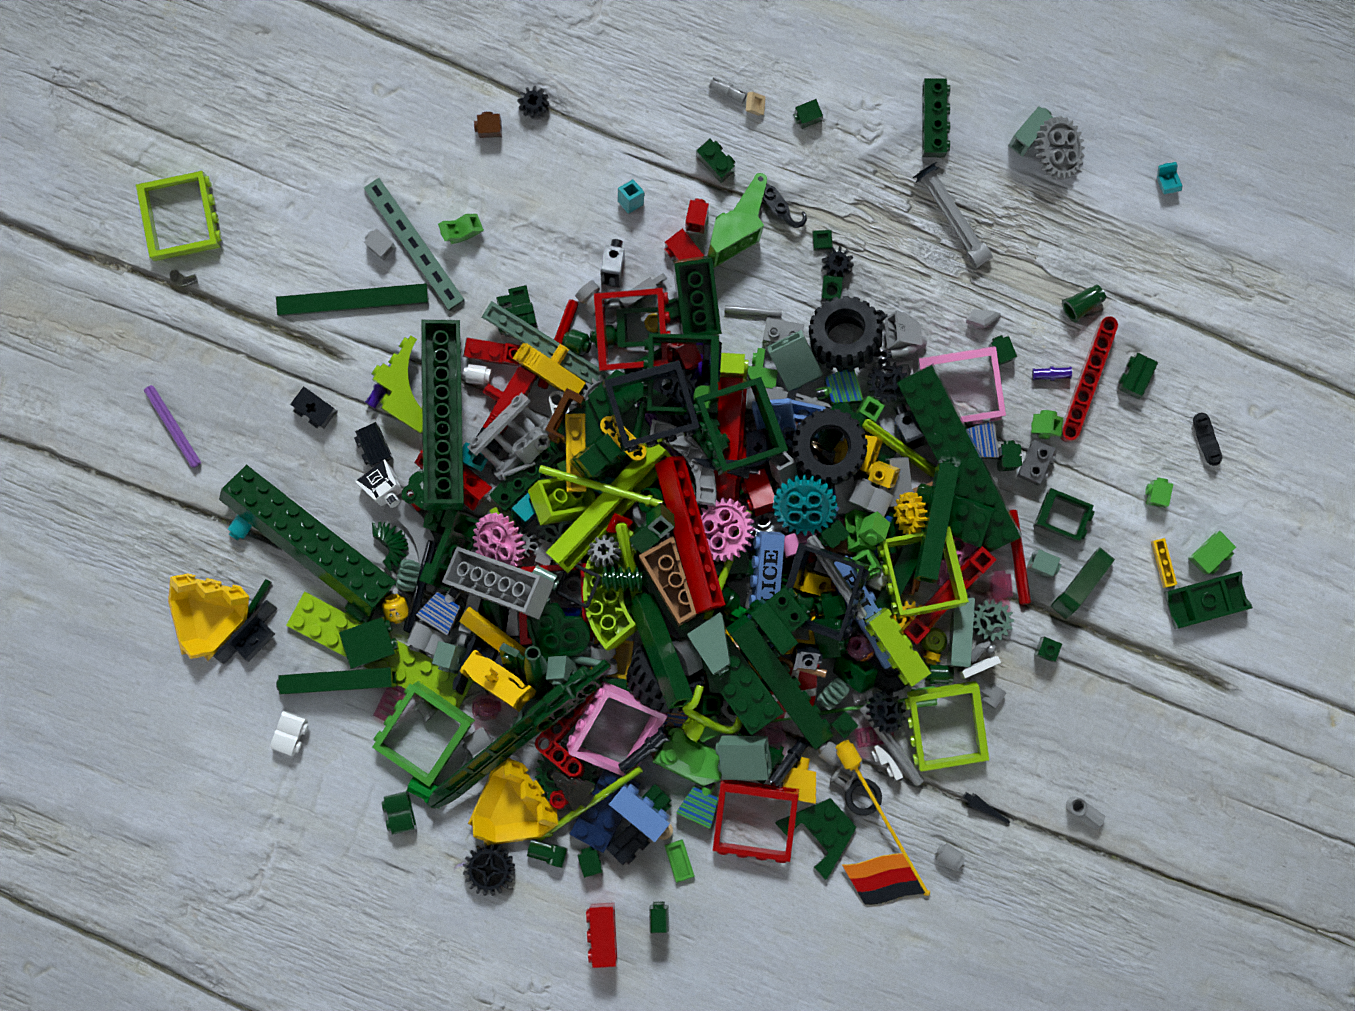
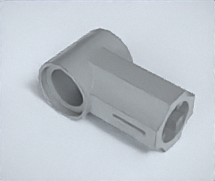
[968,674,1006,709]
[1066,796,1106,830]

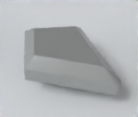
[966,309,1001,329]

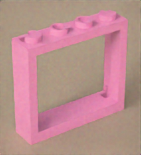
[918,346,1006,424]
[567,681,668,776]

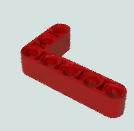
[535,677,603,778]

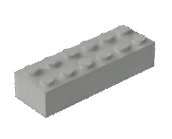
[442,547,554,619]

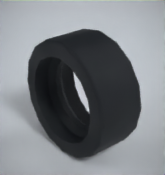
[845,778,882,816]

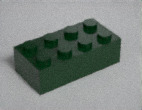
[672,255,722,335]

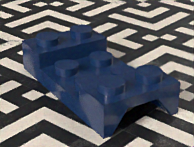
[570,769,641,853]

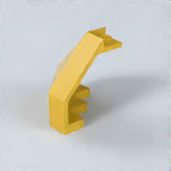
[168,573,249,661]
[468,758,558,846]

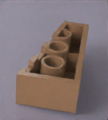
[639,536,696,626]

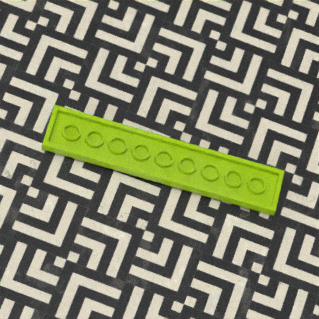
[286,591,474,709]

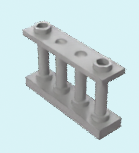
[467,393,549,482]

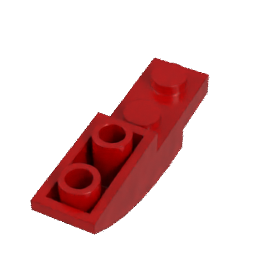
[463,337,523,367]

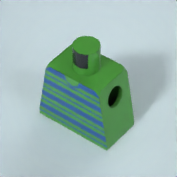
[815,369,863,405]
[676,782,718,829]

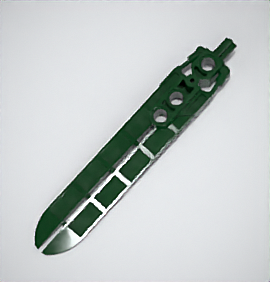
[427,659,611,809]

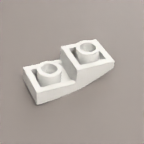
[871,745,903,780]

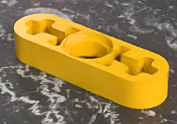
[600,416,646,461]

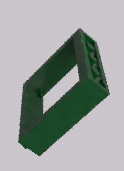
[643,333,719,416]
[692,377,788,475]

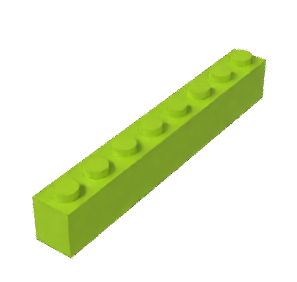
[546,444,671,573]

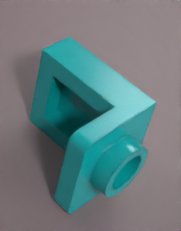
[1157,162,1183,195]

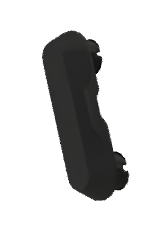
[1193,412,1223,466]

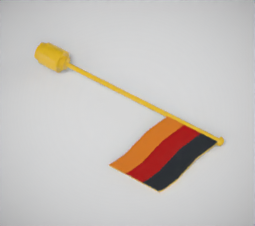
[835,740,930,905]

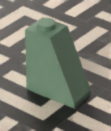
[1008,106,1053,157]
[687,613,731,676]

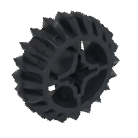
[463,843,515,896]

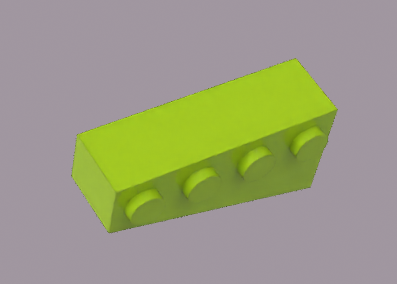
[864,608,931,687]

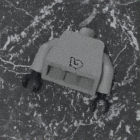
[876,310,928,364]

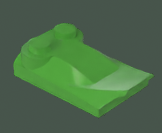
[652,726,722,787]

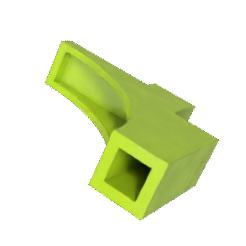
[371,335,422,433]

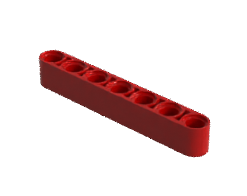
[1060,316,1118,442]

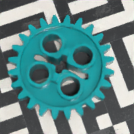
[773,475,837,536]

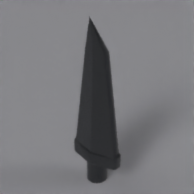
[692,458,759,479]

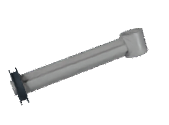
[913,162,993,268]

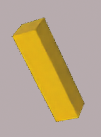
[1151,538,1178,588]

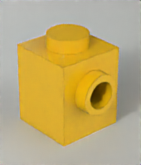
[868,461,901,488]

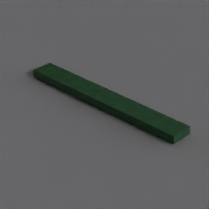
[276,283,429,316]

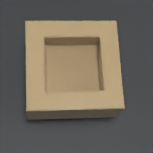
[746,92,766,116]

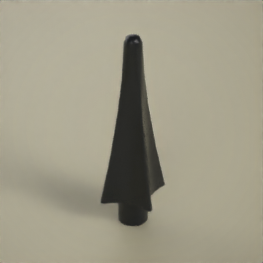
[962,792,1010,824]

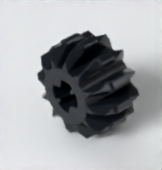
[517,86,550,119]
[822,246,854,278]

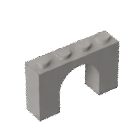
[831,457,912,517]

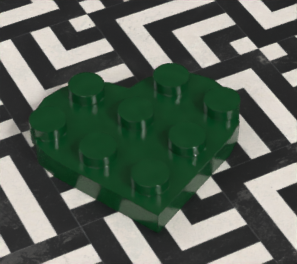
[526,602,591,662]

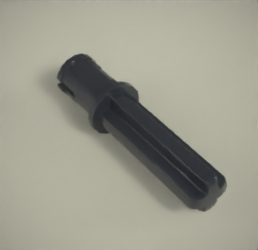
[769,737,809,787]

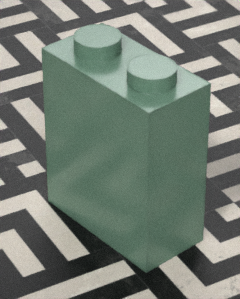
[767,330,823,391]
[716,736,772,780]

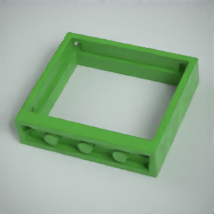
[372,681,475,787]

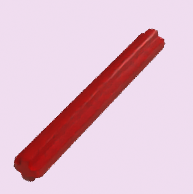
[537,299,579,389]
[1010,510,1031,604]

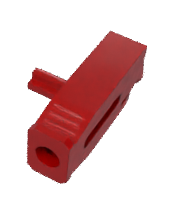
[483,366,538,436]

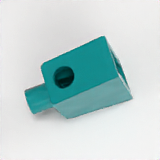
[511,493,537,529]

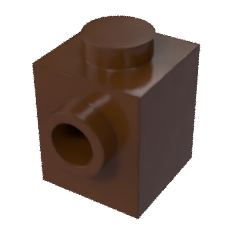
[474,112,502,138]

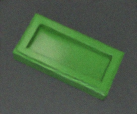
[664,839,695,883]

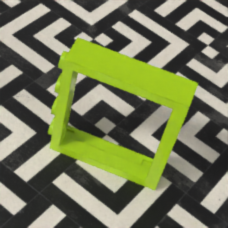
[136,171,222,261]
[877,527,969,619]
[905,681,989,772]

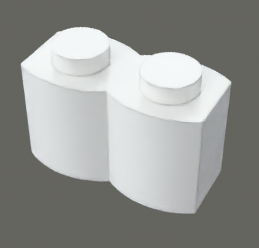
[270,711,309,756]

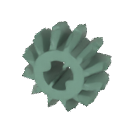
[395,559,420,592]
[817,677,850,710]

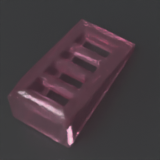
[373,684,406,721]
[854,723,895,748]

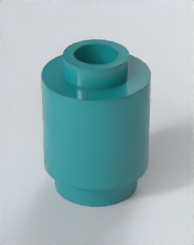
[227,514,252,541]

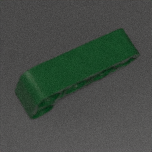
[1050,547,1115,619]

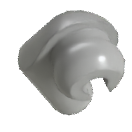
[971,640,996,662]

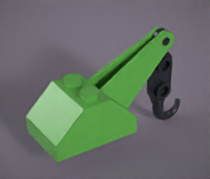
[707,173,807,268]

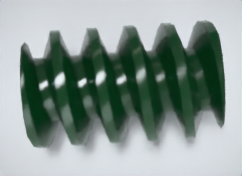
[602,567,642,592]

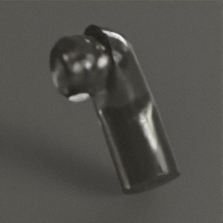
[169,270,198,288]

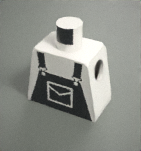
[356,459,402,508]

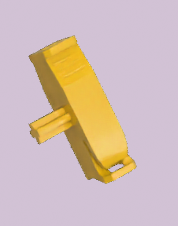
[513,343,586,394]
[460,650,536,712]

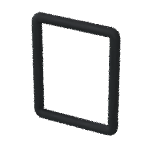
[556,564,601,608]

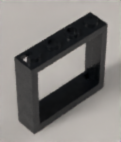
[602,361,700,453]
[786,542,870,642]

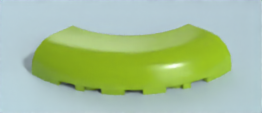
[583,528,638,651]

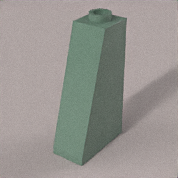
[946,594,975,668]

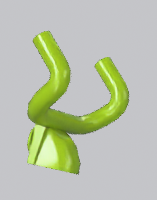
[681,685,743,742]

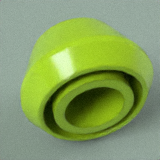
[921,628,947,654]

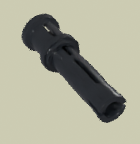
[618,726,672,774]

